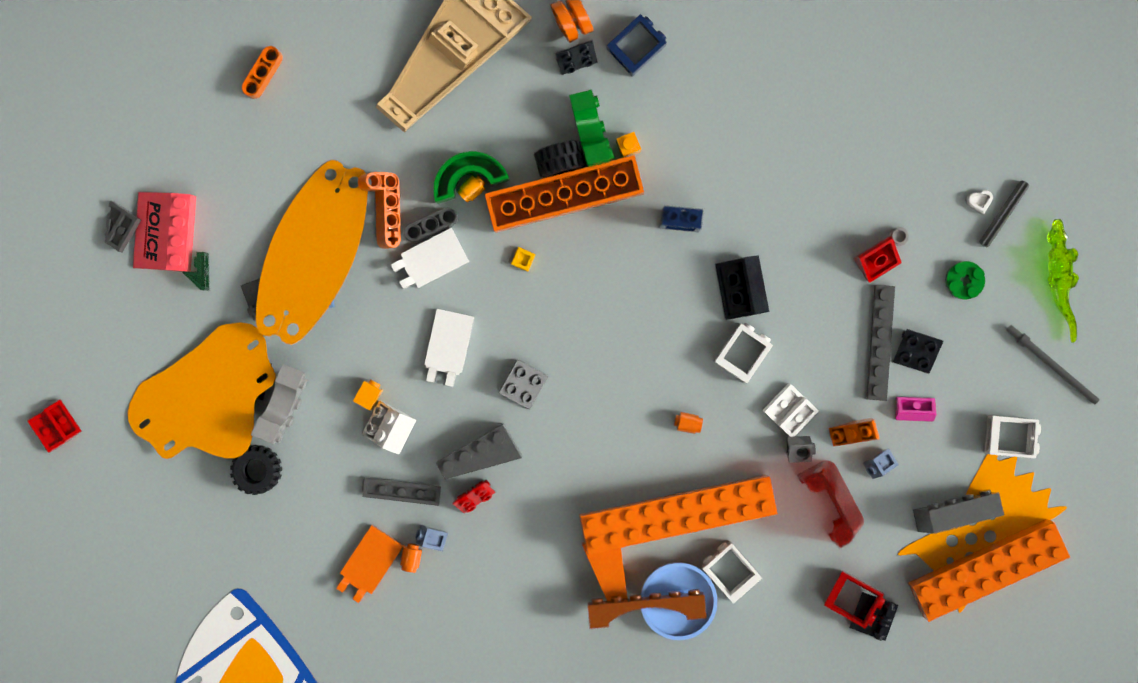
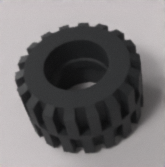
[534,140,586,178]
[230,446,282,495]

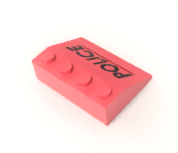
[133,192,196,272]

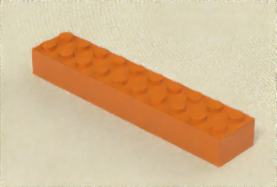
[579,475,777,555]

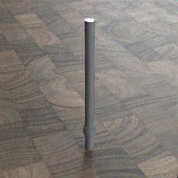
[1006,325,1099,405]

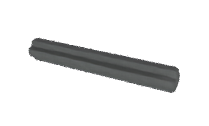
[979,180,1030,247]

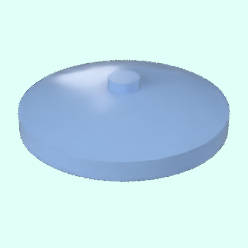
[640,562,717,640]

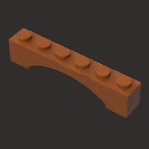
[588,589,707,629]

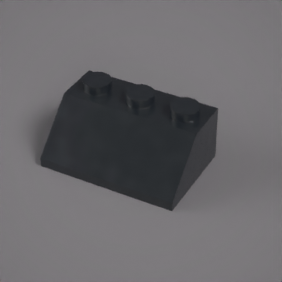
[715,255,770,320]

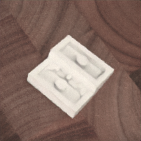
[763,383,819,437]

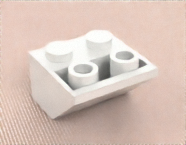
[362,400,416,454]

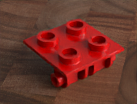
[452,479,496,514]

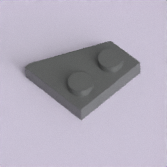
[104,201,141,253]

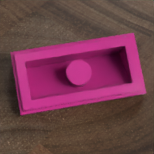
[895,397,937,422]

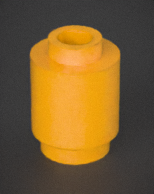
[457,175,486,203]

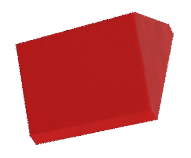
[853,236,902,283]

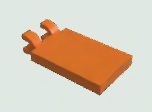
[336,525,404,603]

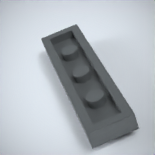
[362,477,441,506]

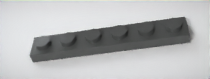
[866,285,895,401]

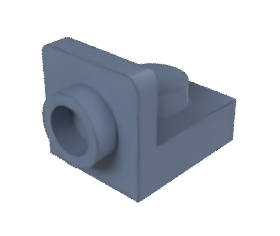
[863,449,899,479]
[416,525,448,551]

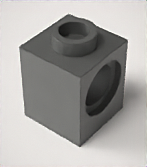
[786,436,816,463]

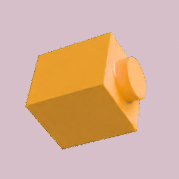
[616,132,641,158]
[353,379,383,410]

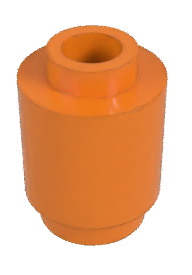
[674,412,703,434]
[400,543,422,573]

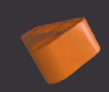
[358,172,401,249]

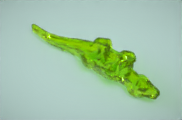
[1047,219,1079,343]

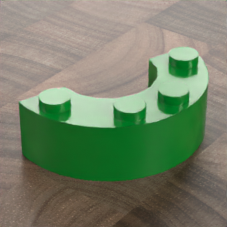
[569,89,614,168]
[433,151,510,204]

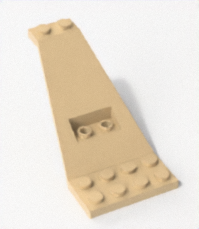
[376,0,532,133]

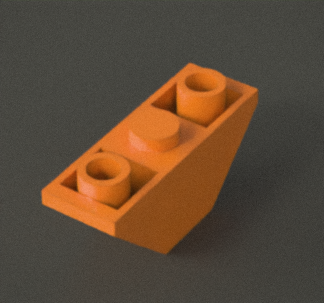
[828,418,879,447]

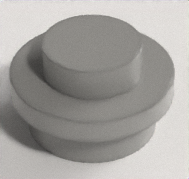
[889,227,909,246]

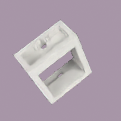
[714,323,773,383]
[985,415,1041,458]
[701,541,762,604]

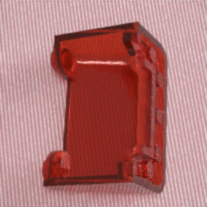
[797,460,864,548]

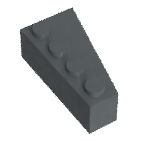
[436,424,523,479]
[913,489,1004,534]

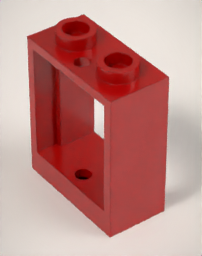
[824,571,886,629]

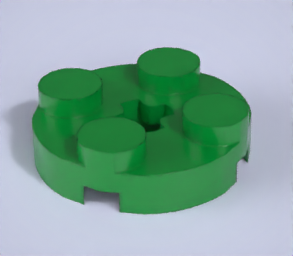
[945,261,985,300]

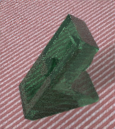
[182,252,210,291]

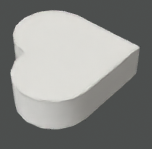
[966,190,993,214]

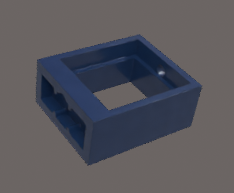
[606,14,667,77]
[660,206,703,232]

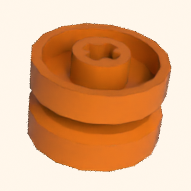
[550,0,593,43]

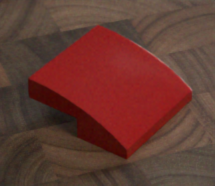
[28,399,82,453]

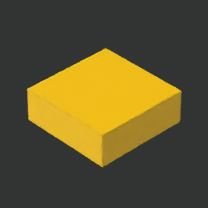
[511,247,536,272]

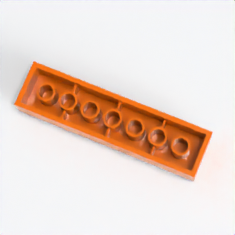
[485,155,644,233]
[908,519,1070,622]

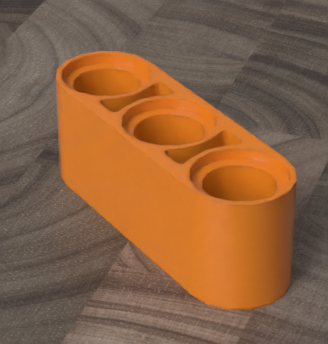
[242,46,283,99]

